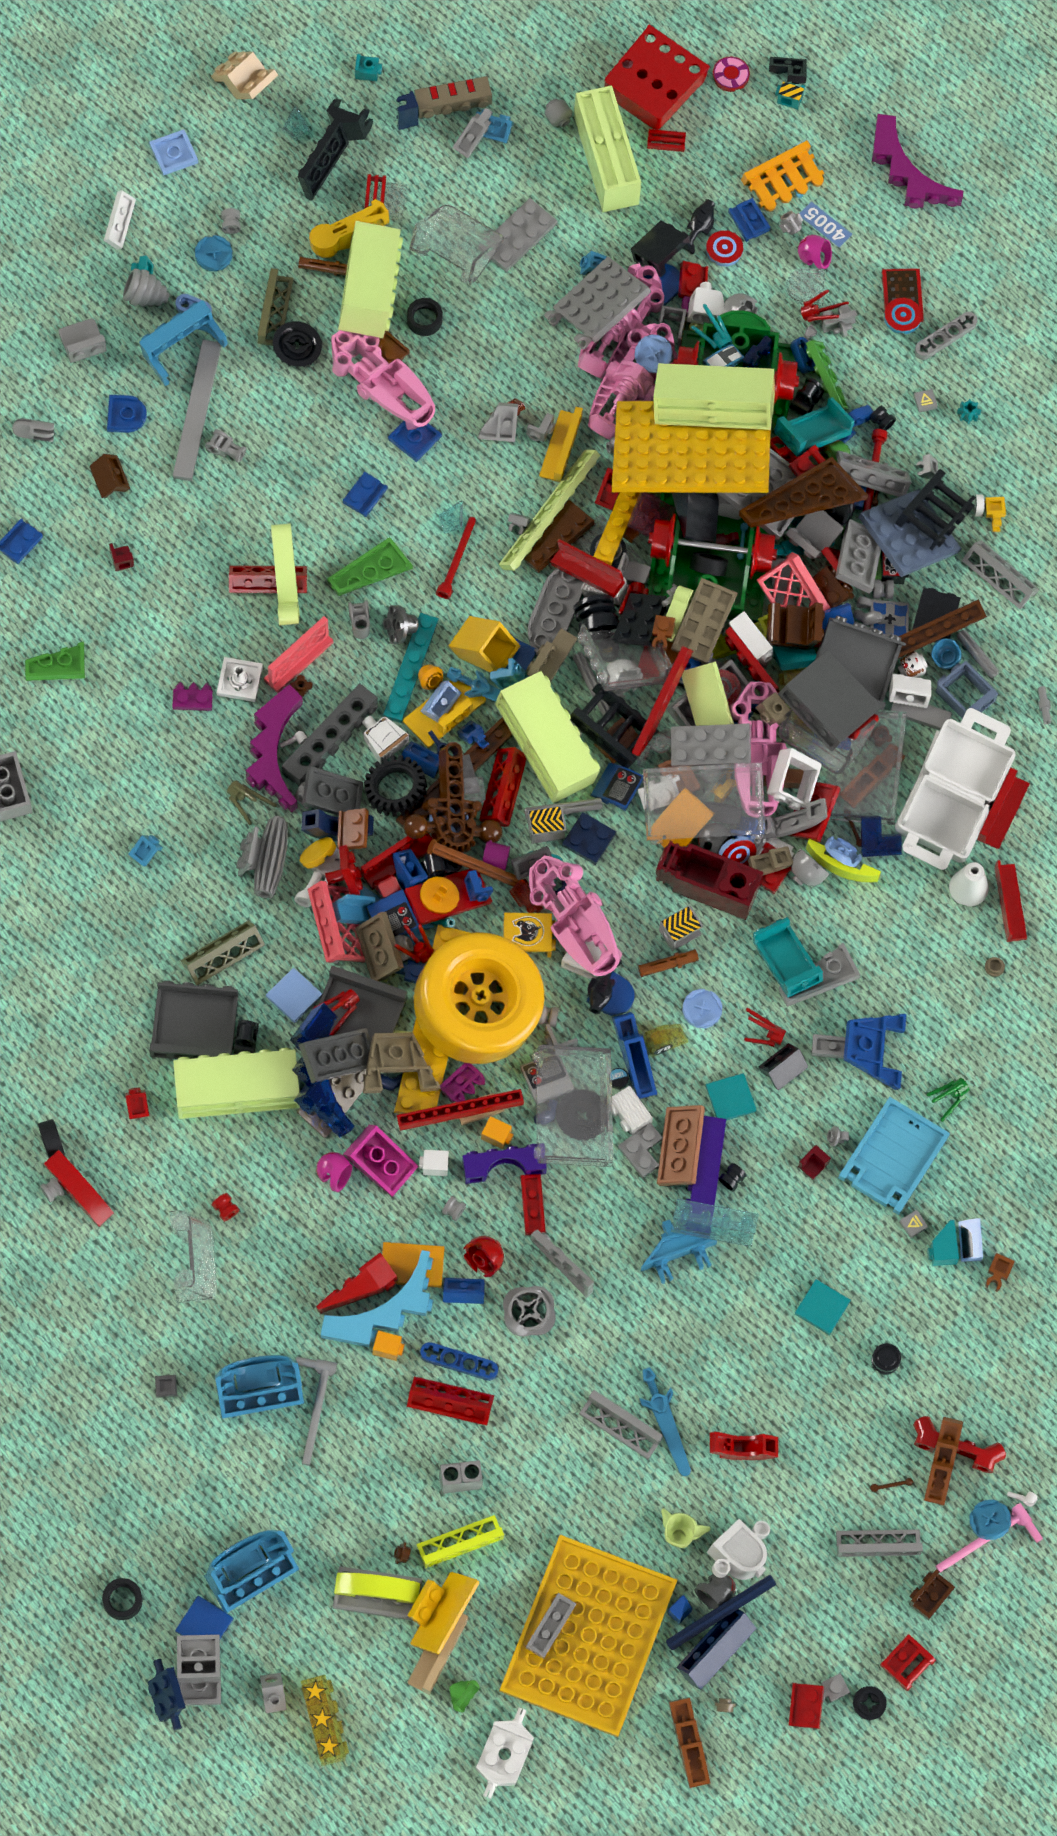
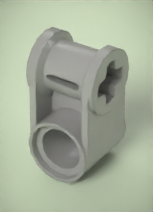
[348,600,370,639]

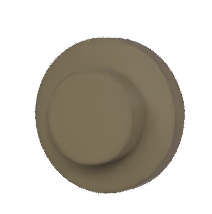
[985,957,1005,977]
[715,1698,736,1712]

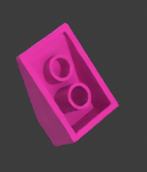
[343,1124,419,1197]

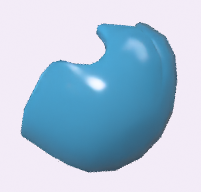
[931,638,962,670]

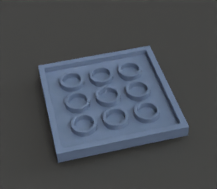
[858,489,962,577]

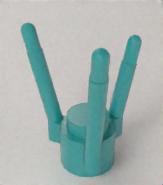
[691,304,733,349]

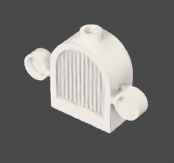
[707,1519,770,1580]

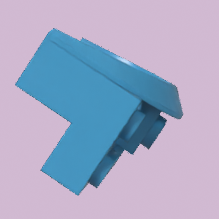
[139,300,228,386]
[215,1355,304,1419]
[204,1530,299,1613]

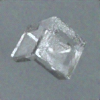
[463,776,486,804]

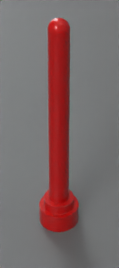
[862,429,888,512]
[436,516,476,599]

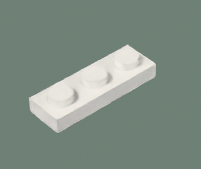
[104,190,136,250]

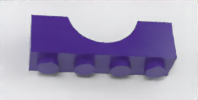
[462,1144,547,1184]

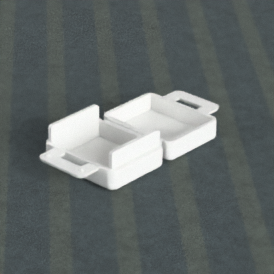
[895,708,1016,870]

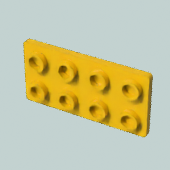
[403,673,486,748]
[407,1572,479,1654]

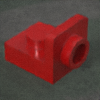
[125,1087,150,1119]

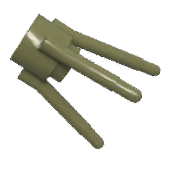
[227,780,277,825]

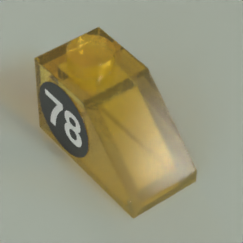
[644,1024,688,1057]

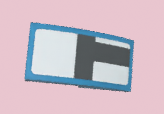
[703,344,745,367]

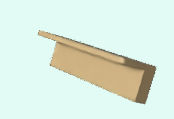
[408,1613,468,1695]

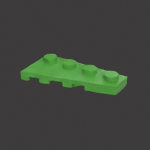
[806,340,849,411]
[327,537,413,596]

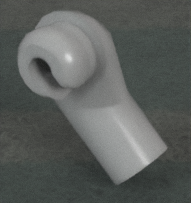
[853,609,883,626]

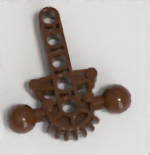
[403,742,503,853]

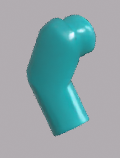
[431,918,455,928]

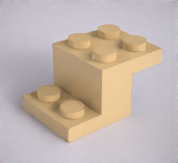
[211,51,278,99]

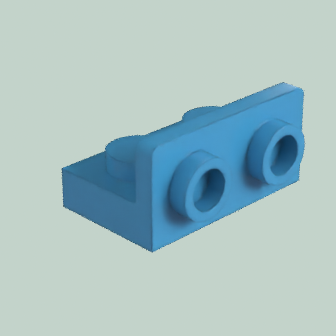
[476,109,514,144]
[490,658,529,690]

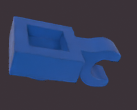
[456,720,489,749]
[396,960,426,983]

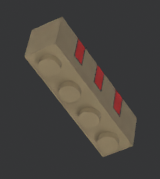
[414,76,492,118]

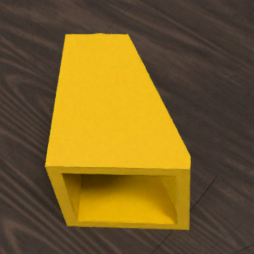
[448,616,520,672]

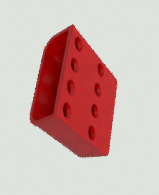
[604,24,710,130]

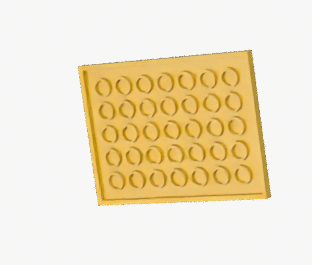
[612,401,771,493]
[499,1535,677,1738]

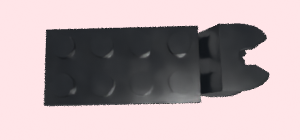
[297,98,373,200]

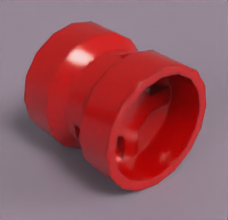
[211,1193,240,1222]

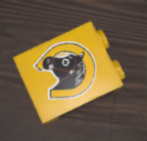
[503,912,556,957]

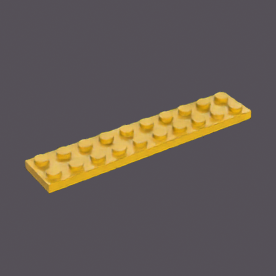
[394,925,470,1114]

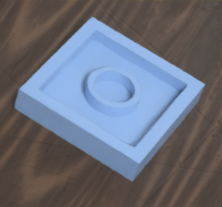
[149,129,198,176]
[266,968,322,1024]

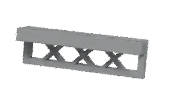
[836,450,911,497]
[962,540,1039,609]
[579,1390,663,1460]
[836,1529,923,1557]

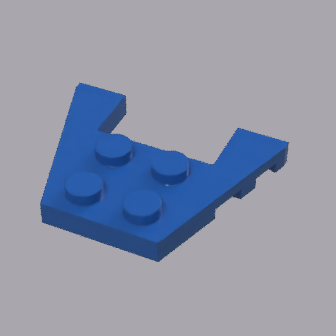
[844,1014,907,1090]

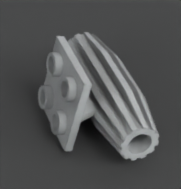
[236,816,288,898]

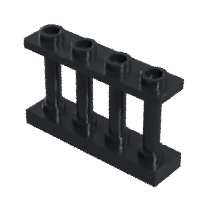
[895,469,976,550]
[570,681,659,768]

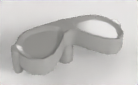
[804,324,817,342]
[662,584,677,607]

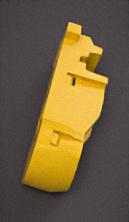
[309,199,389,258]

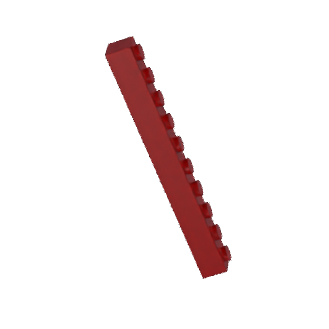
[397,1089,524,1131]

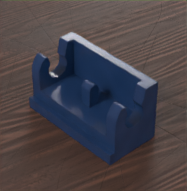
[396,91,418,130]

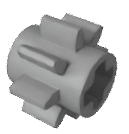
[779,211,803,235]

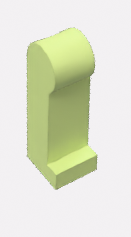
[666,585,694,642]

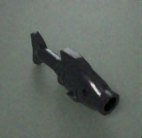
[682,199,716,254]
[587,959,622,1014]

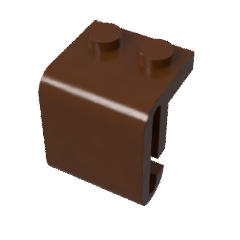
[767,602,825,650]

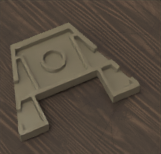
[363,1032,440,1094]

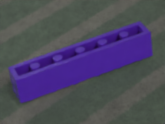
[682,1116,727,1237]

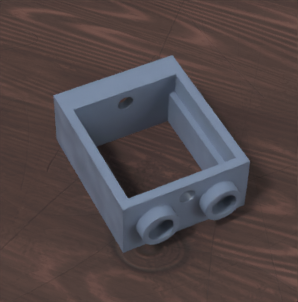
[936,661,998,719]

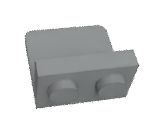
[59,318,107,363]
[786,510,843,559]

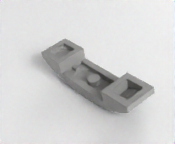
[755,798,828,839]

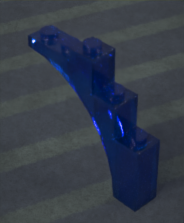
[290,1003,355,1138]

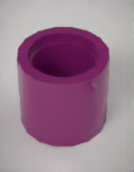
[483,840,511,871]

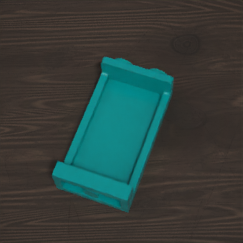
[774,397,854,457]
[753,917,823,998]

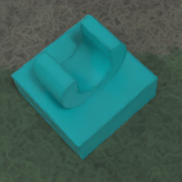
[131,255,154,275]

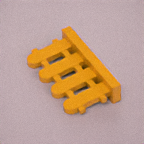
[741,140,825,212]

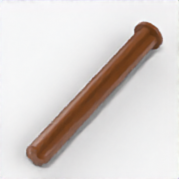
[427,839,520,887]

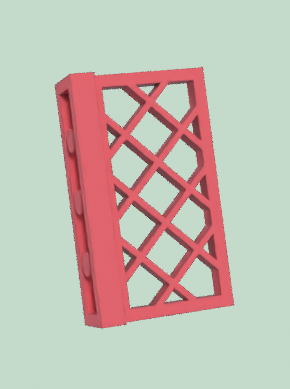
[757,552,831,611]
[264,616,334,693]
[307,881,365,963]

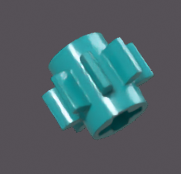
[957,399,982,424]

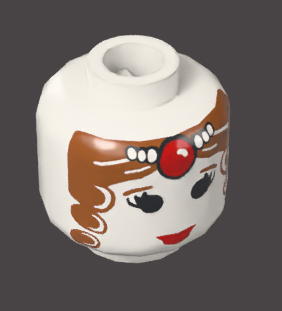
[898,651,928,678]

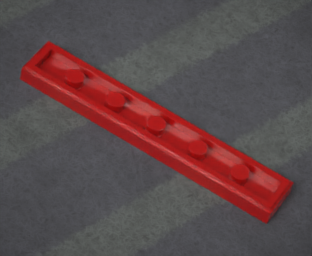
[632,646,693,758]

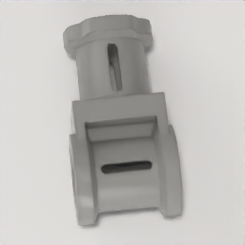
[205,429,247,463]

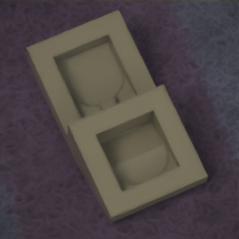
[748,846,793,875]

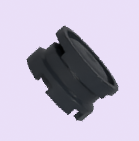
[871,1343,901,1375]

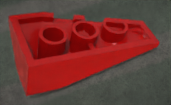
[316,1253,398,1314]

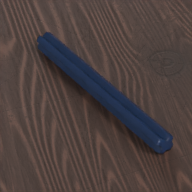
[666,1575,776,1650]

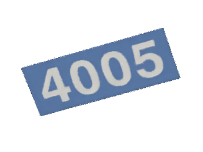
[799,201,852,247]

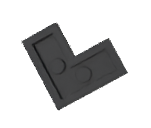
[769,57,807,84]

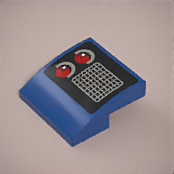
[590,763,645,811]
[367,889,419,937]

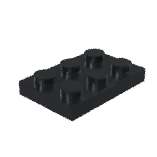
[613,593,667,646]

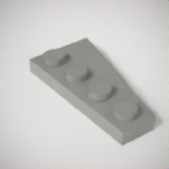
[779,943,860,1007]
[531,1229,594,1298]

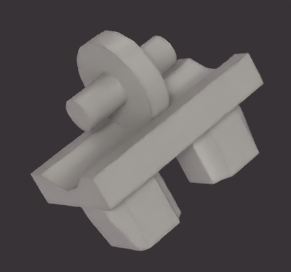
[822,304,857,337]

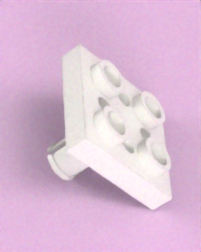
[217,657,263,702]

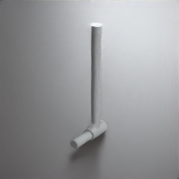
[296,1357,338,1466]

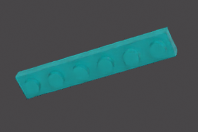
[383,613,439,723]

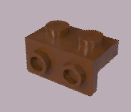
[812,566,855,608]
[909,1569,955,1621]

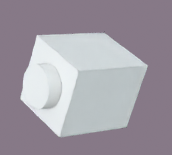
[419,1150,449,1176]

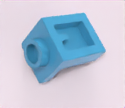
[580,251,607,275]
[128,835,163,866]

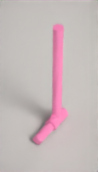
[935,1503,1043,1573]

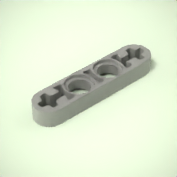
[915,312,978,360]

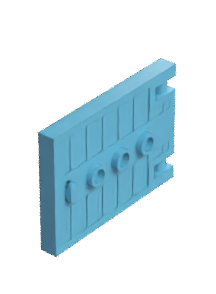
[838,1097,950,1215]

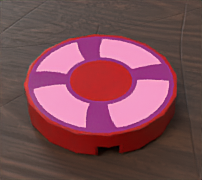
[712,56,750,92]

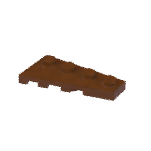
[524,499,595,573]

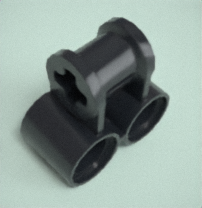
[789,377,824,416]
[420,853,462,880]
[233,1020,259,1055]

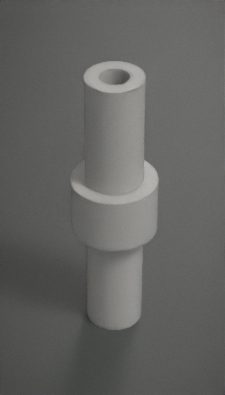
[1038,686,1051,724]

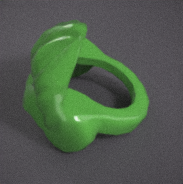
[449,1680,480,1713]

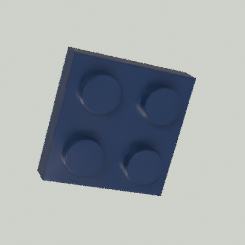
[562,812,617,865]

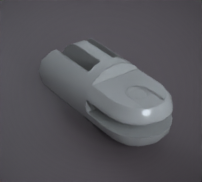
[12,418,54,442]

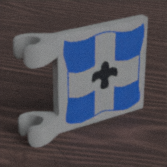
[856,597,909,637]

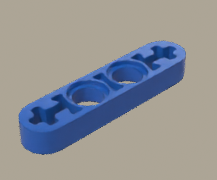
[420,1342,498,1381]

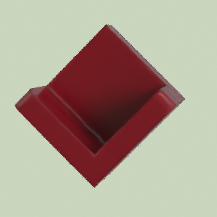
[109,543,134,571]
[798,1145,831,1180]

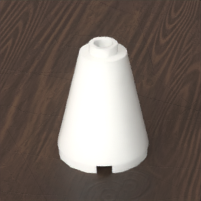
[949,862,989,907]

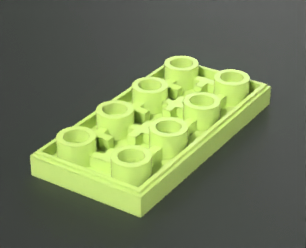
[682,662,734,726]

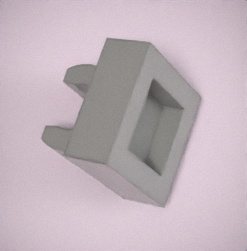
[917,454,938,479]
[508,512,531,534]

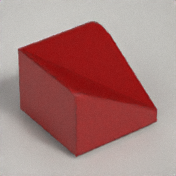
[372,874,401,897]

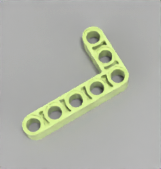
[271,523,300,626]

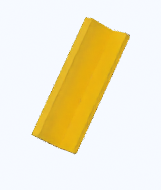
[539,407,583,482]

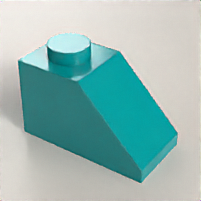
[927,1220,959,1266]

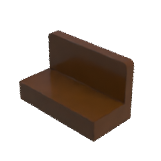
[90,454,130,498]

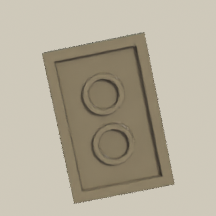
[355,912,404,982]

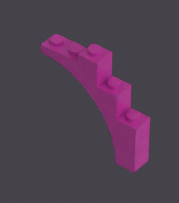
[872,114,964,209]
[245,684,303,813]

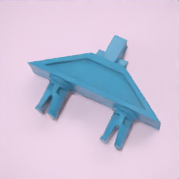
[641,1219,718,1284]

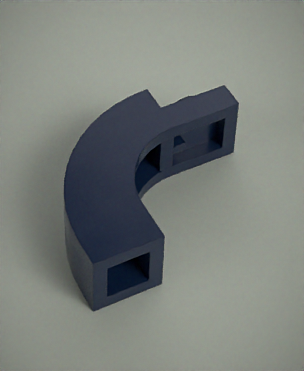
[301,809,374,841]

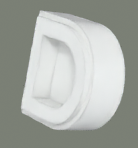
[974,494,984,517]

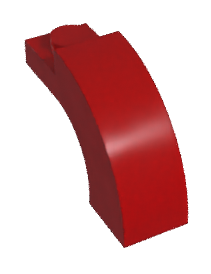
[710,1431,778,1460]

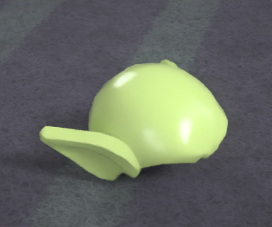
[661,1508,711,1548]

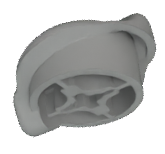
[503,1286,556,1336]

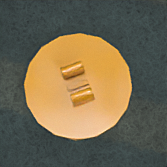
[420,877,459,914]

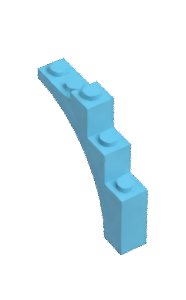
[321,1250,433,1347]

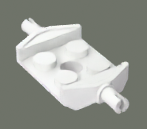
[476,1707,534,1799]

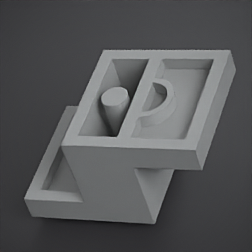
[177,1635,221,1706]

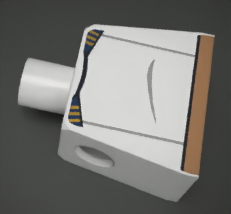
[362,715,409,764]

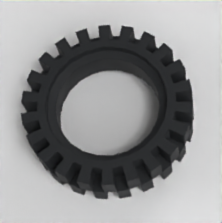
[364,755,427,817]

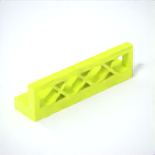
[417,1515,504,1568]

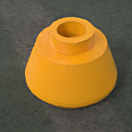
[418,664,444,690]

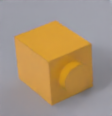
[481,1116,514,1149]
[373,1330,405,1361]

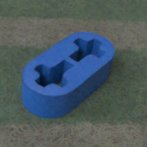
[791,337,816,374]
[848,405,874,427]

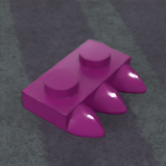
[172,682,213,711]
[440,1063,485,1103]

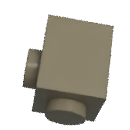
[755,692,790,726]

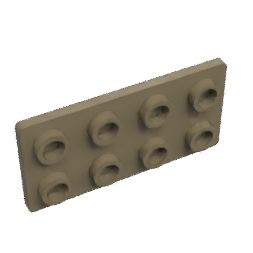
[297,1070,366,1138]

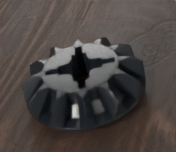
[853,1686,887,1721]

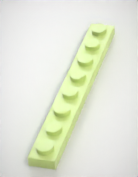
[499,450,601,571]

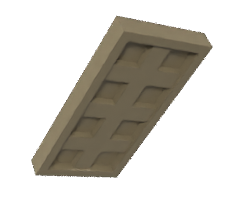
[671,578,738,664]

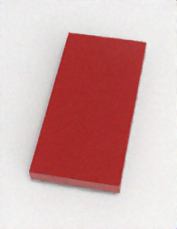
[724,626,780,693]
[404,869,492,925]

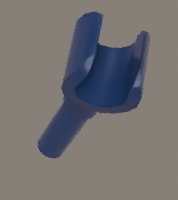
[428,730,449,755]

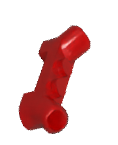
[913,1416,1006,1473]

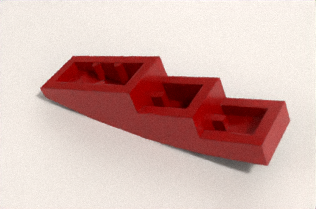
[44,1150,114,1227]

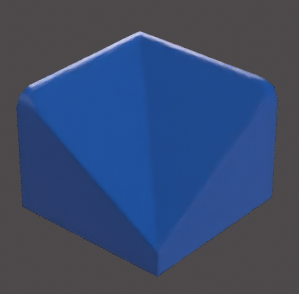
[668,1595,693,1624]

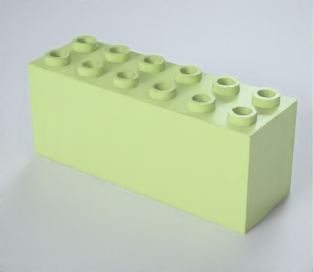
[574,86,641,212]
[338,221,403,338]
[653,363,775,430]
[495,671,600,804]
[173,1048,300,1119]

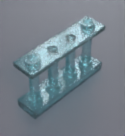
[671,1199,759,1247]

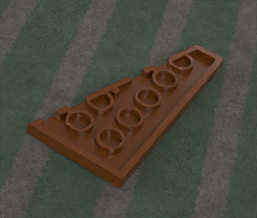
[739,457,868,528]

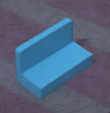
[332,894,376,925]

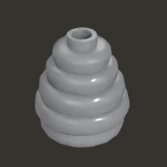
[123,269,169,307]

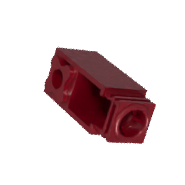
[655,840,763,920]

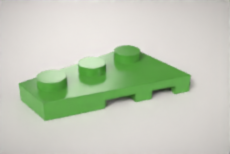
[25,641,85,681]

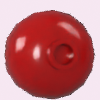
[463,1235,504,1277]

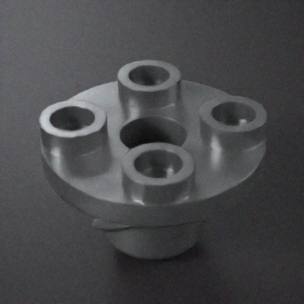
[383,605,419,644]

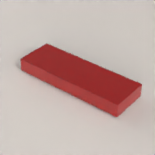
[520,1174,546,1235]

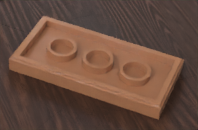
[657,1105,705,1186]

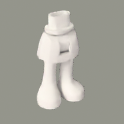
[294,846,341,907]

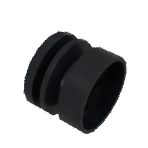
[573,594,619,642]

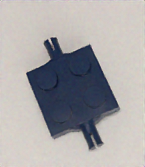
[148,1659,186,1731]

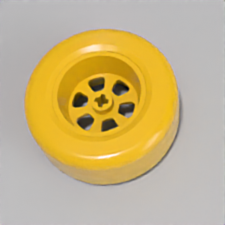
[414,932,544,1064]

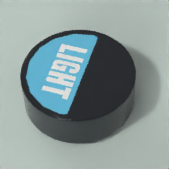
[608,1068,629,1089]

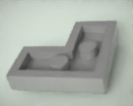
[618,1123,662,1179]

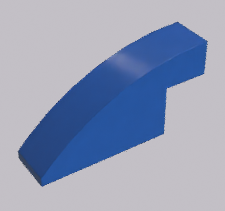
[612,1012,657,1099]

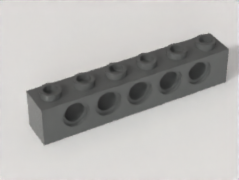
[282,683,378,786]

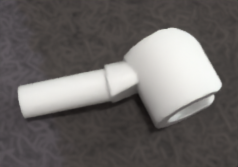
[280,731,307,748]
[1007,1491,1037,1507]

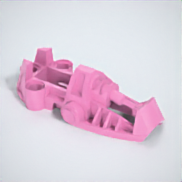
[578,263,664,379]
[588,323,678,440]
[331,330,435,430]
[729,681,787,818]
[529,855,622,976]

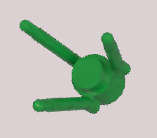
[926,1078,970,1122]

